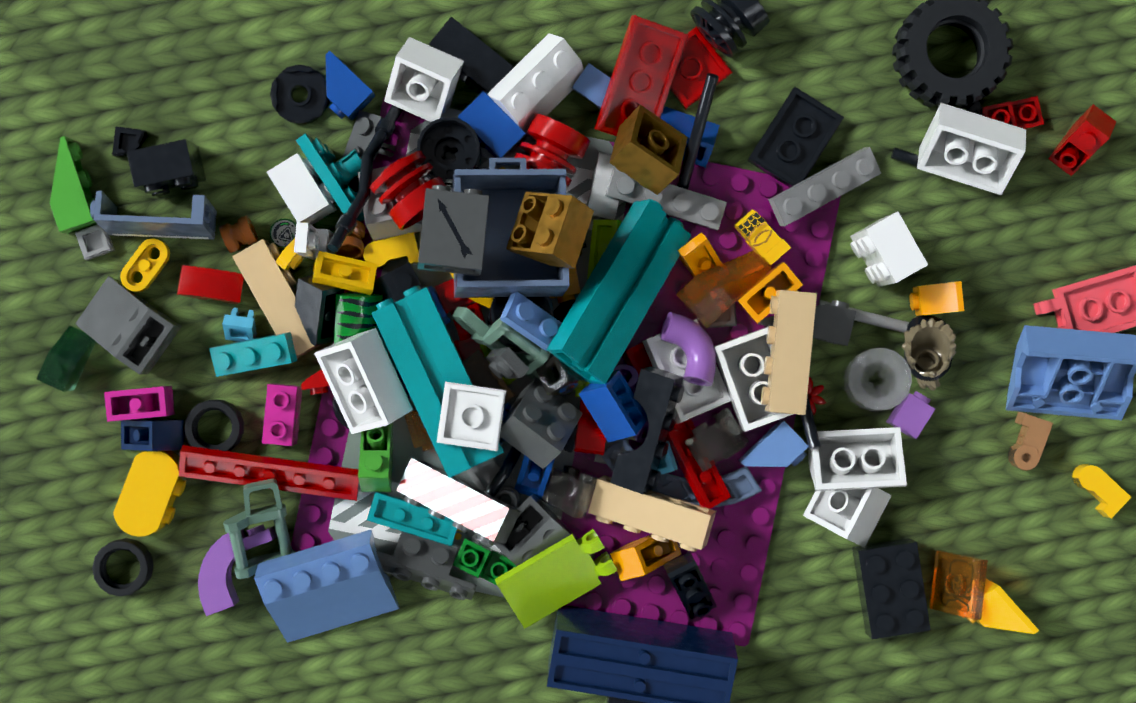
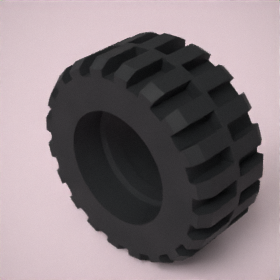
[892,0,1013,109]

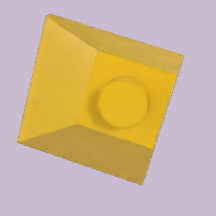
[958,577,1039,634]

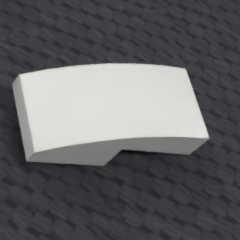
[587,152,619,220]
[294,222,335,260]

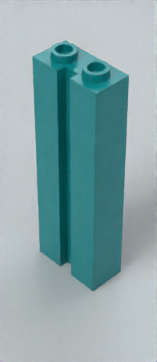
[546,199,691,384]
[371,285,504,478]

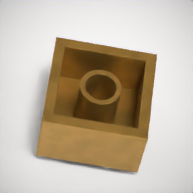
[609,105,688,195]

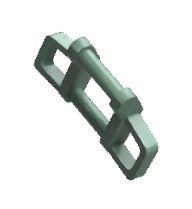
[451,306,557,387]
[223,478,296,579]

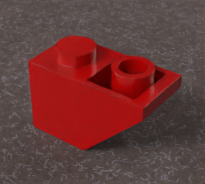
[1048,104,1116,176]

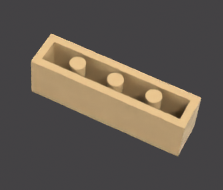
[232,239,320,358]
[761,290,817,415]
[588,475,716,552]

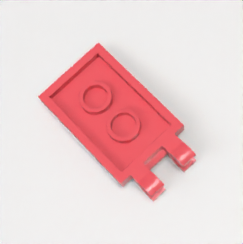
[1033,265,1136,333]

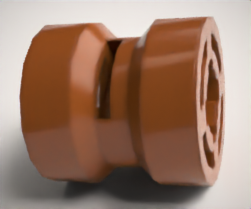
[219,215,259,254]
[334,220,365,259]

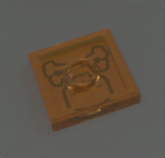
[930,550,988,620]

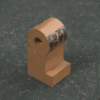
[1008,412,1053,471]

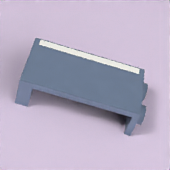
[90,191,217,239]

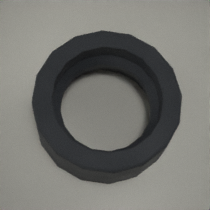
[185,400,244,451]
[92,538,154,596]

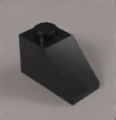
[372,262,423,303]
[295,275,344,346]

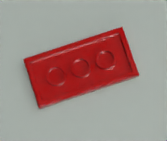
[594,15,688,137]

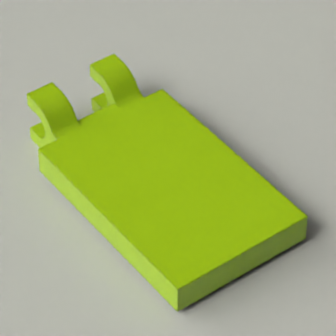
[495,529,618,629]

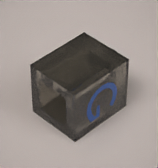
[536,356,587,396]

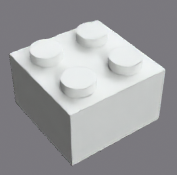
[384,37,464,122]
[267,153,337,225]

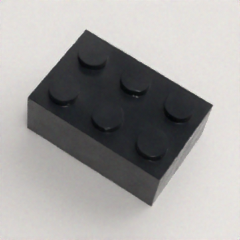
[852,538,931,639]

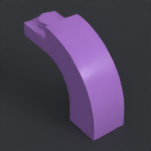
[198,524,277,616]

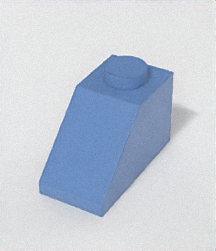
[738,420,809,467]

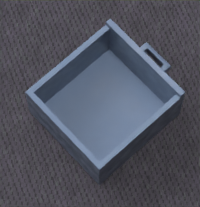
[451,158,570,298]

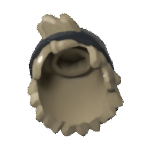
[902,315,957,391]

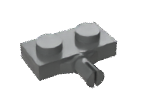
[342,110,395,161]

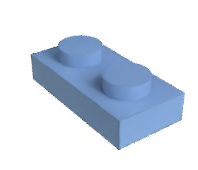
[500,292,562,351]

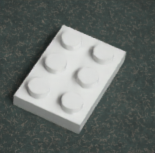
[642,319,732,424]

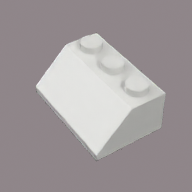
[487,33,584,138]
[314,328,413,434]
[807,427,907,491]

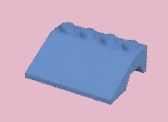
[1006,325,1136,420]
[254,530,399,643]

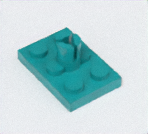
[296,133,365,222]

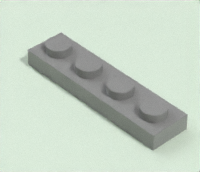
[768,147,881,226]
[605,167,727,230]

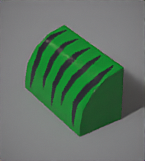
[334,292,383,344]

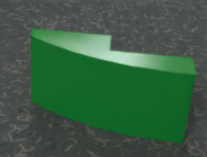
[453,538,516,585]

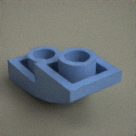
[572,63,611,109]

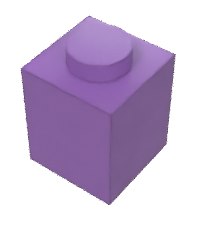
[886,391,935,439]

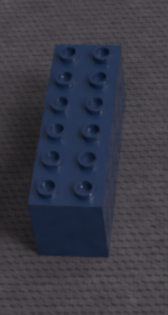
[547,605,738,703]

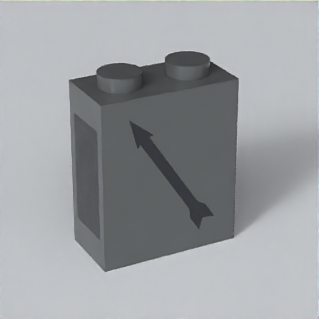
[417,185,489,276]

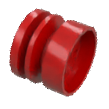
[514,114,591,187]
[369,150,446,231]

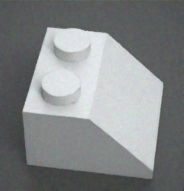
[803,488,892,548]

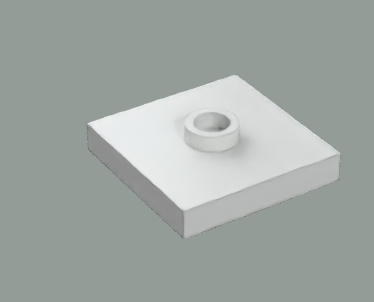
[437,382,506,451]

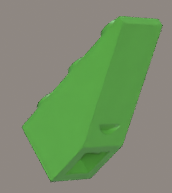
[50,136,97,234]
[358,422,393,492]

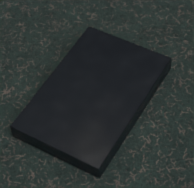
[747,86,844,188]

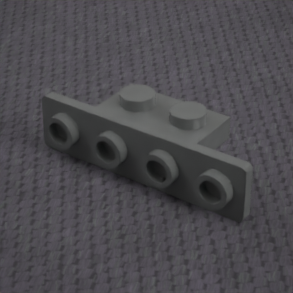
[376,531,477,600]

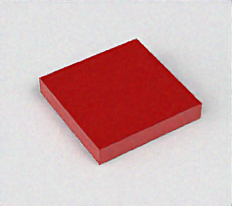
[670,26,732,110]

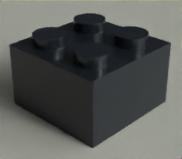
[127,139,206,196]

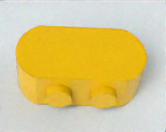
[113,450,186,537]

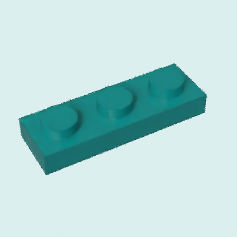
[209,332,298,377]
[367,492,457,546]

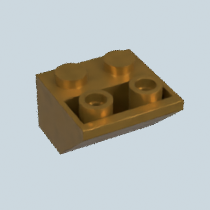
[506,192,594,269]

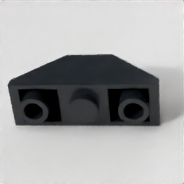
[663,552,717,620]

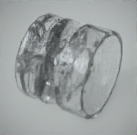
[843,348,912,411]

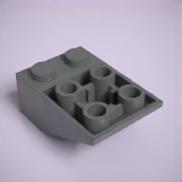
[75,276,182,375]
[494,494,596,566]

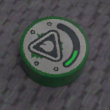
[270,219,296,248]

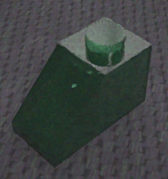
[36,326,96,392]

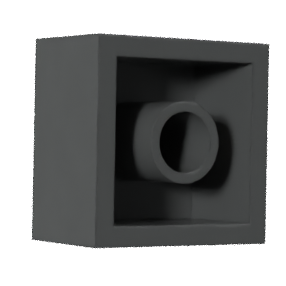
[500,377,583,469]

